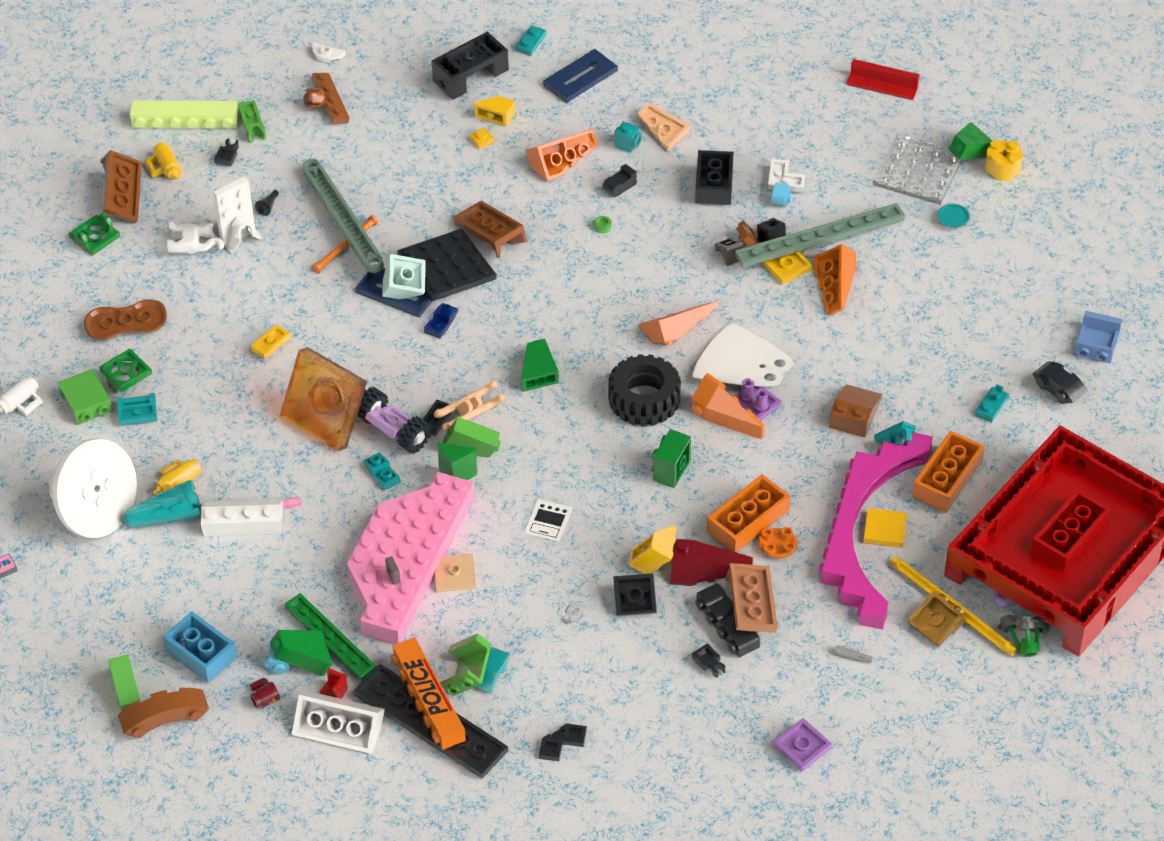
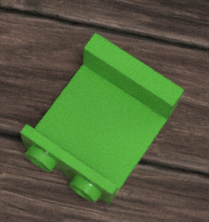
[57,369,112,425]
[440,633,492,696]

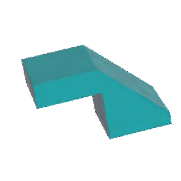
[476,647,510,693]

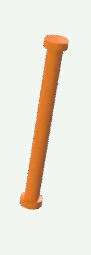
[312,215,379,274]

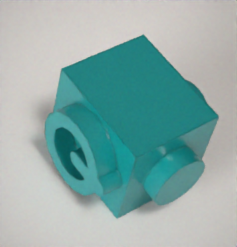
[614,121,642,153]

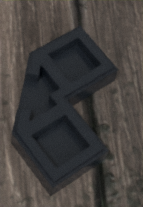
[539,723,587,762]

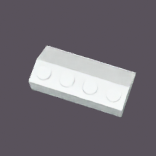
[201,498,283,536]
[292,691,385,753]

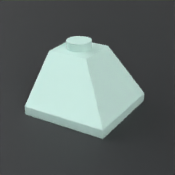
[382,254,425,299]

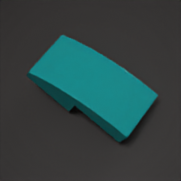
[363,452,401,491]

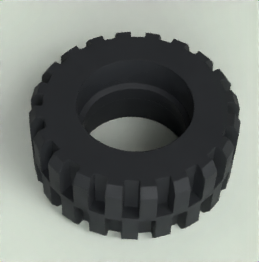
[608,354,681,427]

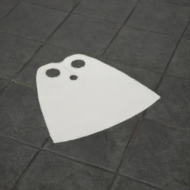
[693,323,793,386]

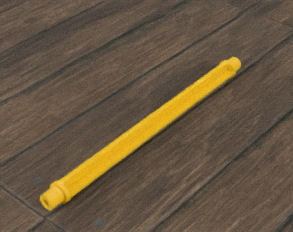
[890,556,1017,656]

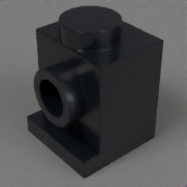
[757,218,786,243]

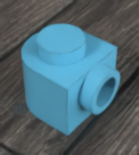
[771,182,792,206]
[265,648,290,674]

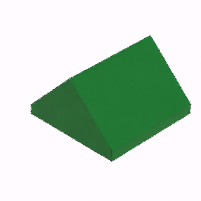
[437,443,478,480]

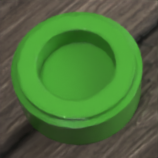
[594,216,612,233]

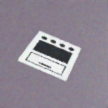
[524,499,573,542]

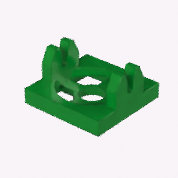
[68,212,120,256]
[99,348,152,393]

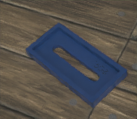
[543,49,618,103]
[355,264,431,318]

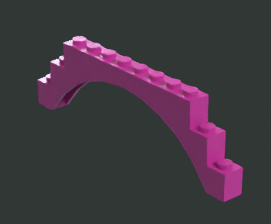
[818,433,933,630]

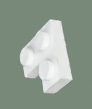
[768,159,805,192]

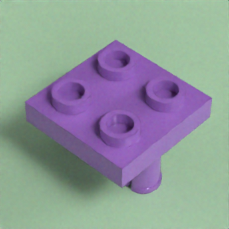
[732,378,782,421]

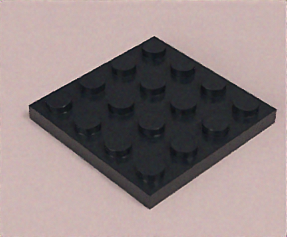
[397,228,497,302]

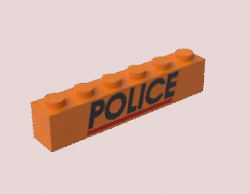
[391,637,466,750]

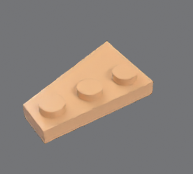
[637,102,690,151]

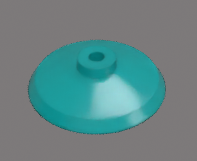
[937,204,970,228]

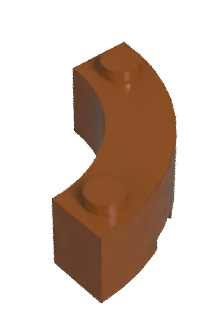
[118,688,209,738]

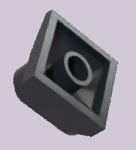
[613,573,657,616]

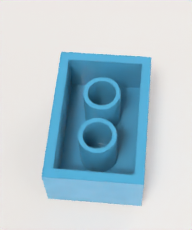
[163,611,237,683]

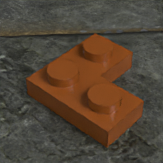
[736,220,760,247]

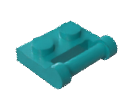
[117,393,158,426]

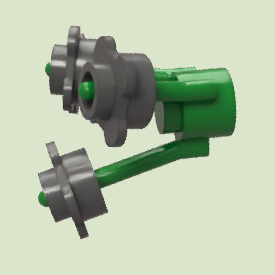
[997,615,1049,657]

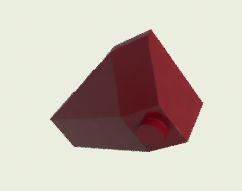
[670,539,753,586]

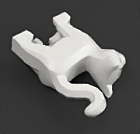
[167,219,224,254]

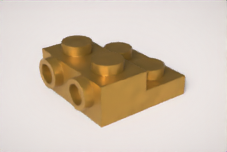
[907,591,967,647]

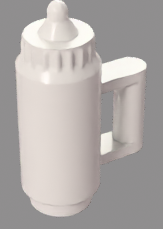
[0,376,43,417]

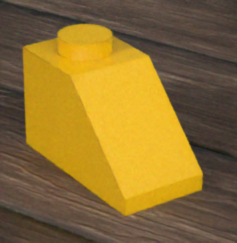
[474,96,515,127]

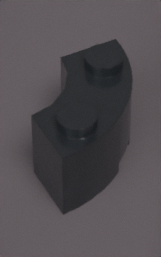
[1032,361,1088,404]

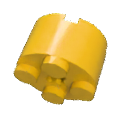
[985,140,1023,181]

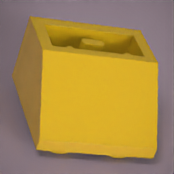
[629,526,677,574]

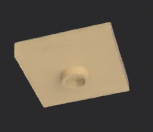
[435,553,476,593]

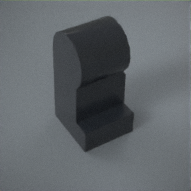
[602,163,637,197]

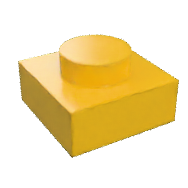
[470,127,494,149]

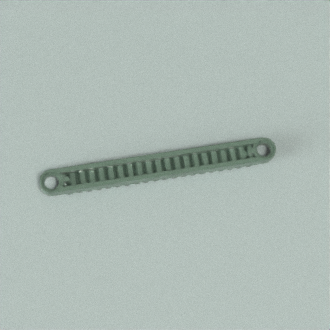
[302,159,384,273]

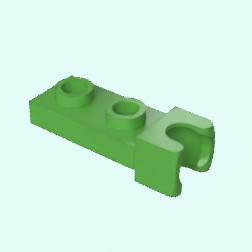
[238,100,266,143]

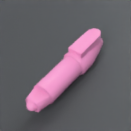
[283,498,302,509]

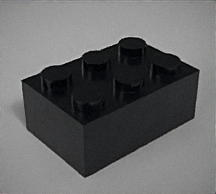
[695,150,734,205]

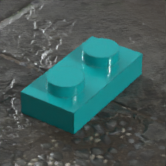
[516,25,546,56]

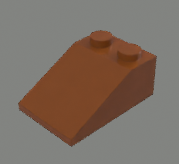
[829,384,883,438]

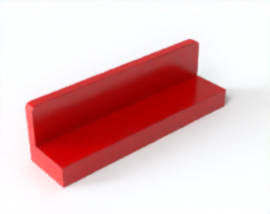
[847,59,920,100]

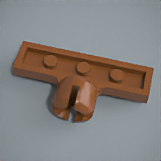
[303,72,350,124]

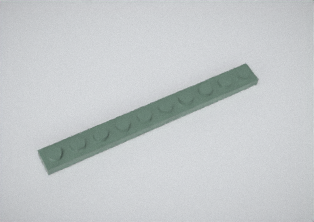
[735,203,905,268]

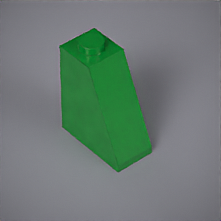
[948,122,993,160]
[521,338,559,392]
[270,629,332,676]

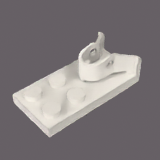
[213,176,262,254]

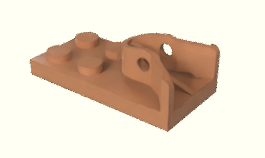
[726,563,778,633]

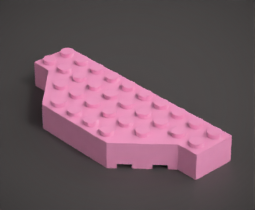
[347,472,475,645]

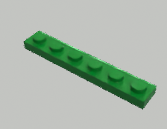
[285,593,377,682]

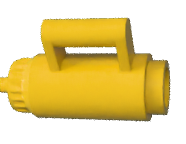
[144,142,182,180]
[153,459,202,494]

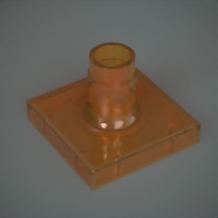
[279,347,367,451]

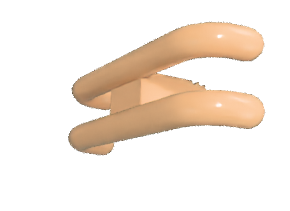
[434,381,505,431]

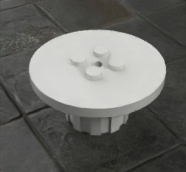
[48,439,137,538]

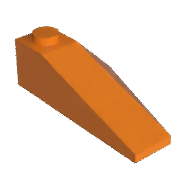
[526,129,598,181]
[814,244,856,316]
[691,373,765,439]

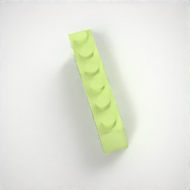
[130,100,239,128]

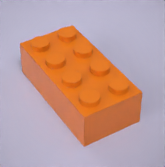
[912,431,985,513]
[707,474,790,552]

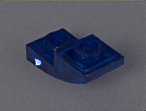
[424,303,459,339]

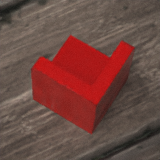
[320,668,348,699]

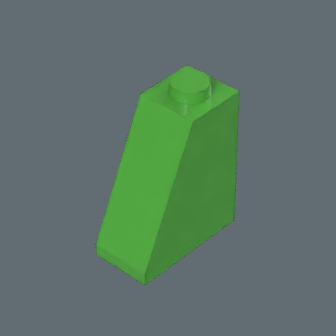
[442,416,501,458]
[108,654,141,710]

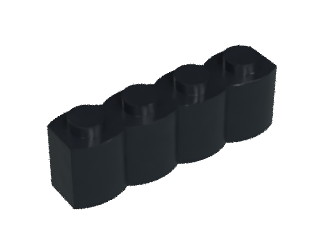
[695,583,760,658]

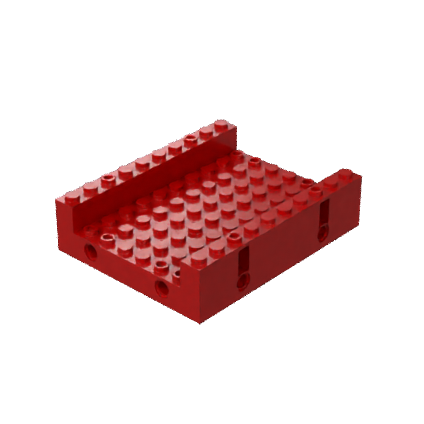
[944,425,1164,657]

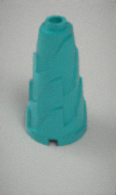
[123,480,201,528]

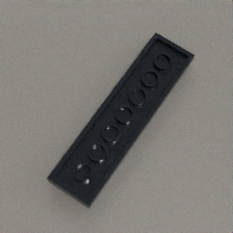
[354,664,509,779]

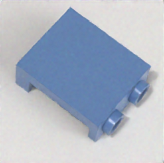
[1074,310,1122,364]

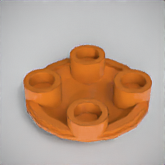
[758,527,798,558]

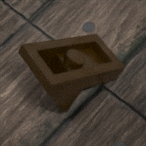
[714,238,744,266]

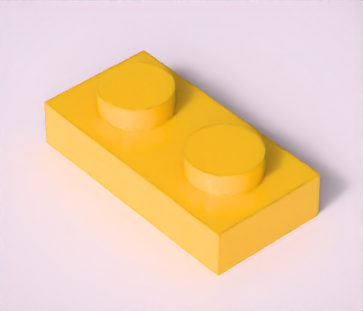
[251,324,291,359]

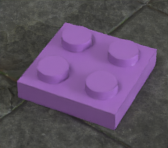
[773,718,832,771]

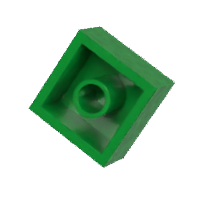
[651,429,691,488]

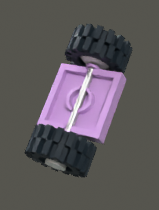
[354,387,432,454]

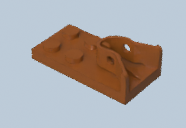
[100,150,142,224]
[453,200,527,258]

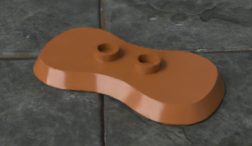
[84,299,167,341]

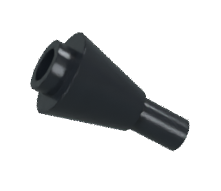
[255,190,279,216]

